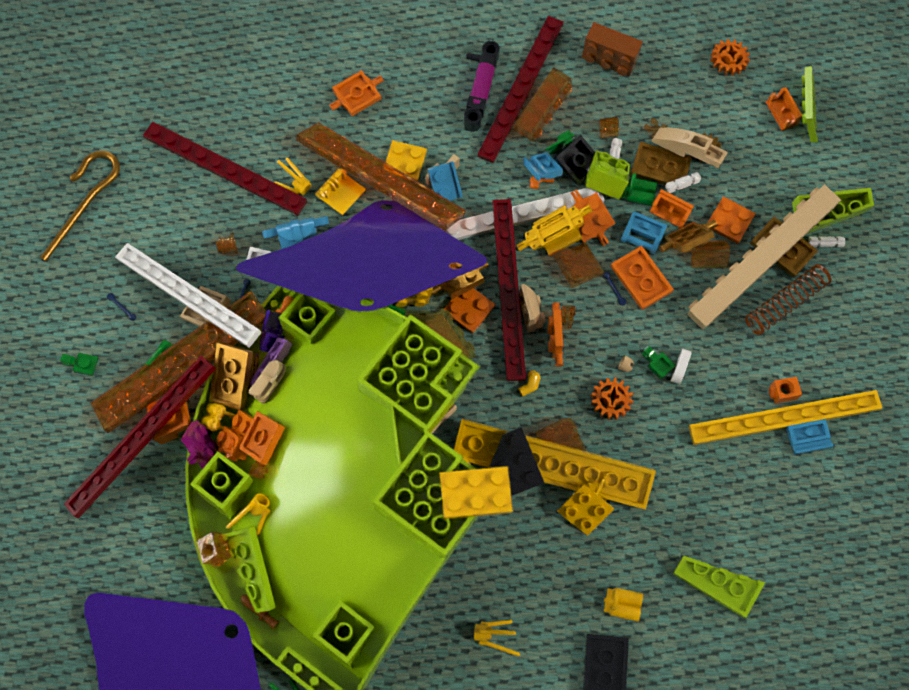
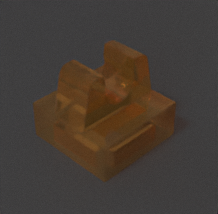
[599,117,619,138]

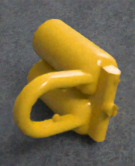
[200,402,236,431]
[603,588,643,622]

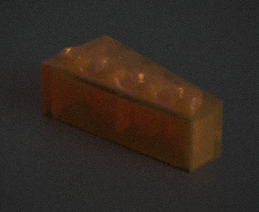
[514,67,573,142]

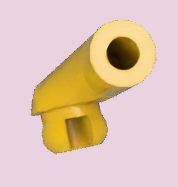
[518,370,541,397]

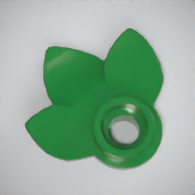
[545,130,575,154]

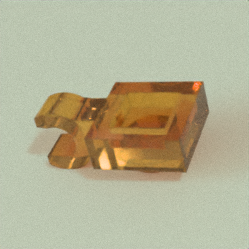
[561,305,576,329]

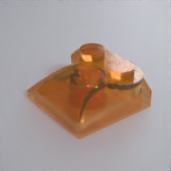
[554,242,604,289]
[535,417,587,451]

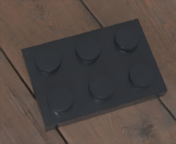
[583,634,629,690]

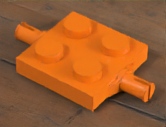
[329,70,384,117]
[570,189,616,246]
[547,302,563,367]

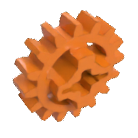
[711,39,750,76]
[591,378,634,420]

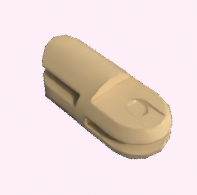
[249,360,286,403]

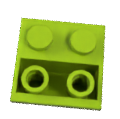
[586,150,630,200]

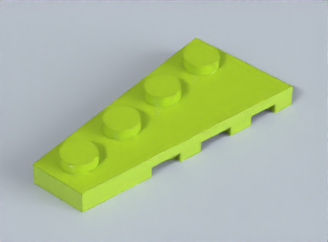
[802,66,818,143]
[221,526,276,613]
[673,556,765,619]

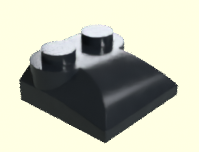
[553,134,595,186]

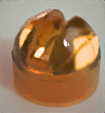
[249,461,268,479]

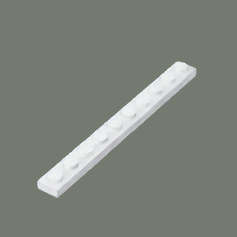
[437,188,605,240]
[115,243,262,348]

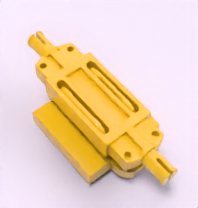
[516,205,593,256]

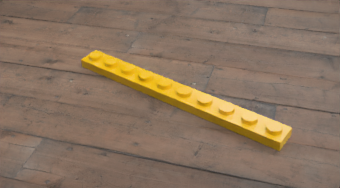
[688,390,883,445]

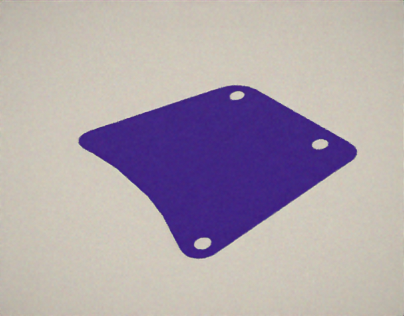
[236,200,487,311]
[84,592,261,690]

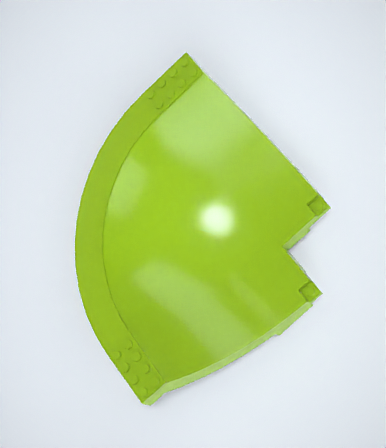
[185,286,479,690]

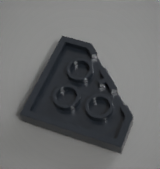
[489,426,544,496]

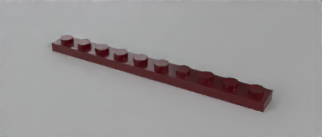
[477,16,564,164]
[143,121,307,216]
[492,199,526,382]
[64,355,216,519]

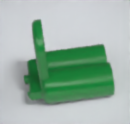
[622,173,657,206]

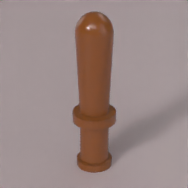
[240,594,279,630]

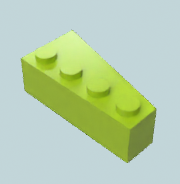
[792,188,874,234]

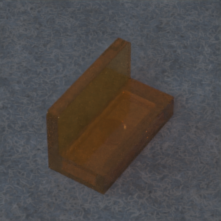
[690,241,730,268]

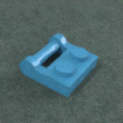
[620,211,667,255]

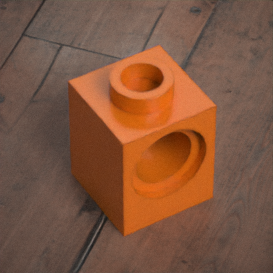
[769,376,802,404]

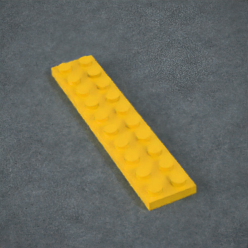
[454,418,656,510]

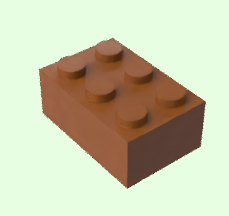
[582,22,643,77]

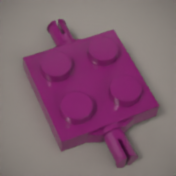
[181,420,219,469]

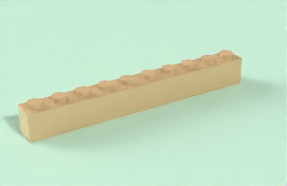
[687,184,841,330]

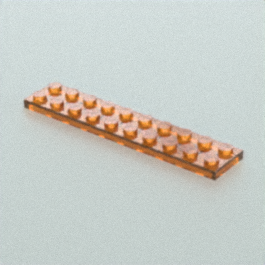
[296,122,466,231]
[91,290,266,433]

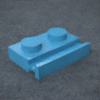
[523,152,562,181]
[427,161,463,205]
[786,419,834,455]

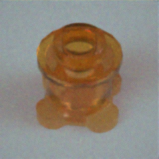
[216,232,238,255]

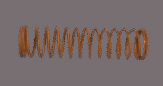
[745,264,831,335]

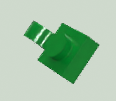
[641,346,676,380]
[60,353,98,376]

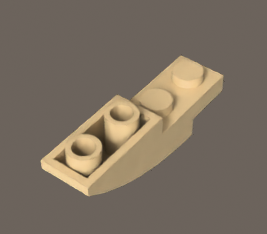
[652,128,728,169]

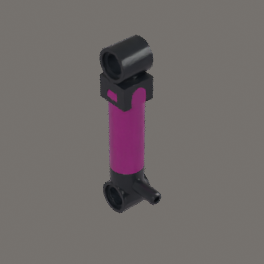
[464,41,500,132]

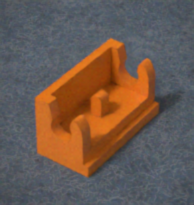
[766,87,802,131]
[650,189,694,228]

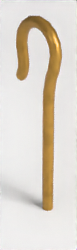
[40,150,120,262]

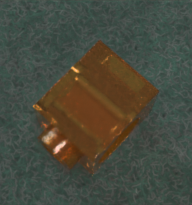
[197,532,231,567]

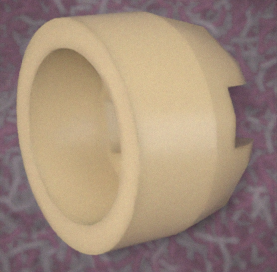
[618,355,634,372]

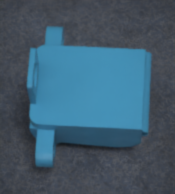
[262,216,329,249]

